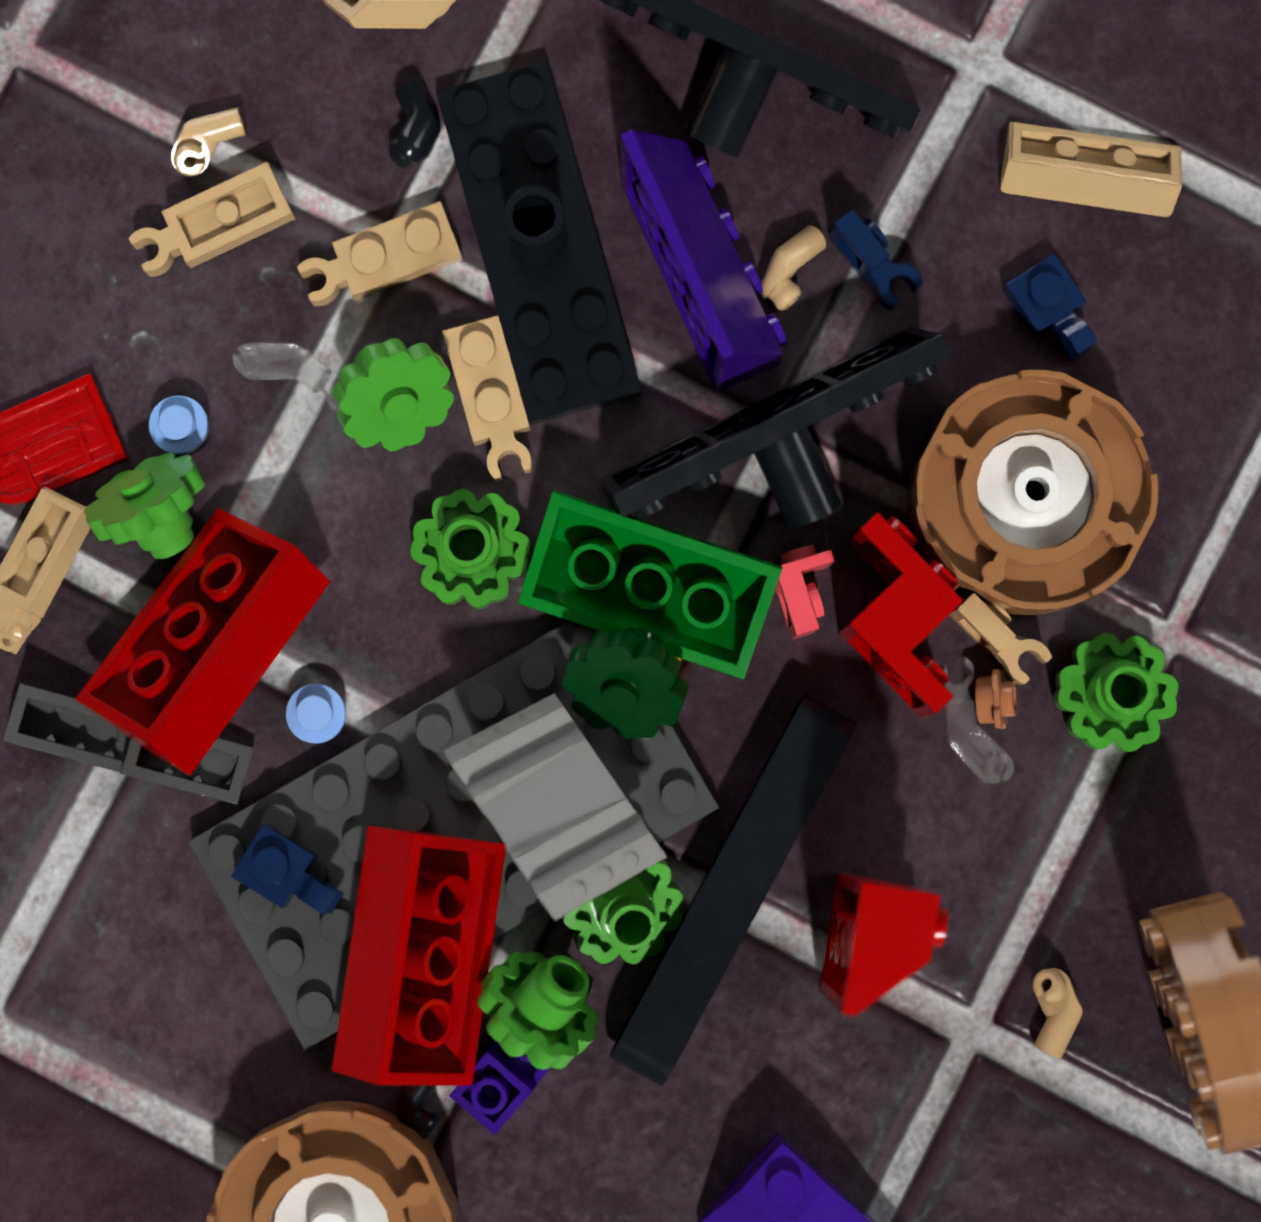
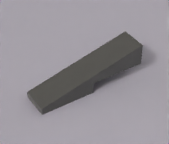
[2,683,254,805]

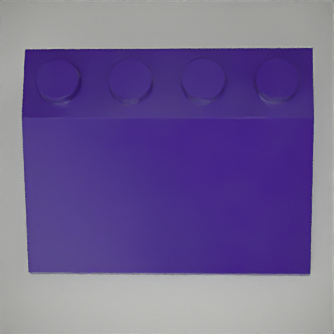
[621,129,787,393]

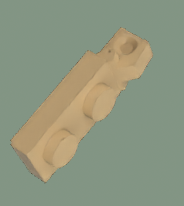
[0,487,90,654]

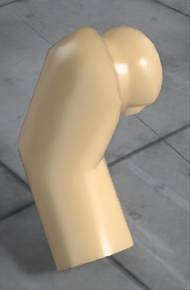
[171,107,246,176]
[761,225,826,311]
[1032,968,1083,1060]

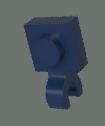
[829,209,923,311]
[1002,253,1097,362]
[231,824,344,915]

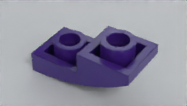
[449,1041,551,1135]

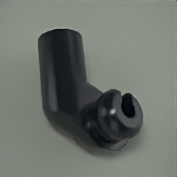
[389,80,441,168]
[397,1085,439,1139]

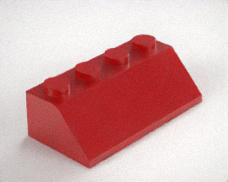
[75,508,331,776]
[332,826,506,1086]
[819,873,948,1016]

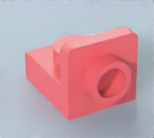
[775,545,835,640]

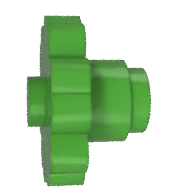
[332,338,454,451]
[84,452,205,559]
[410,489,532,610]
[1053,633,1178,752]
[562,859,684,965]
[477,951,598,1070]

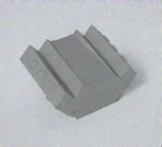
[443,693,667,920]

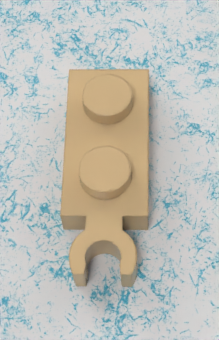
[128,162,295,277]
[297,201,463,306]
[442,316,532,482]

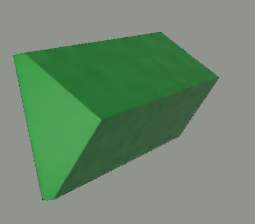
[518,490,783,680]

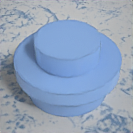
[149,395,209,455]
[286,684,346,744]

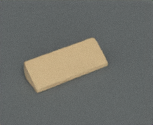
[1000,122,1182,217]

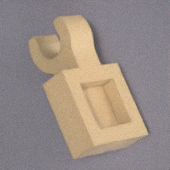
[949,593,1052,685]

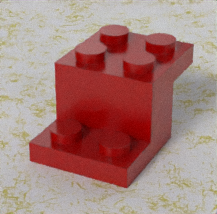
[839,512,964,718]

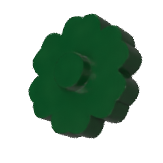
[562,628,689,739]

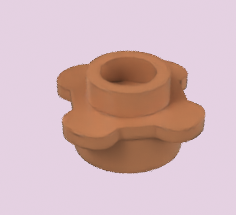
[975,669,1017,729]

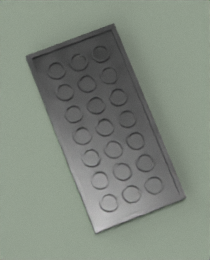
[188,621,719,1050]

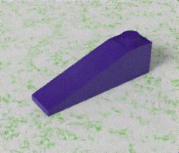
[698,1132,876,1222]

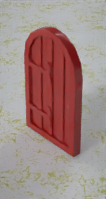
[0,373,129,506]

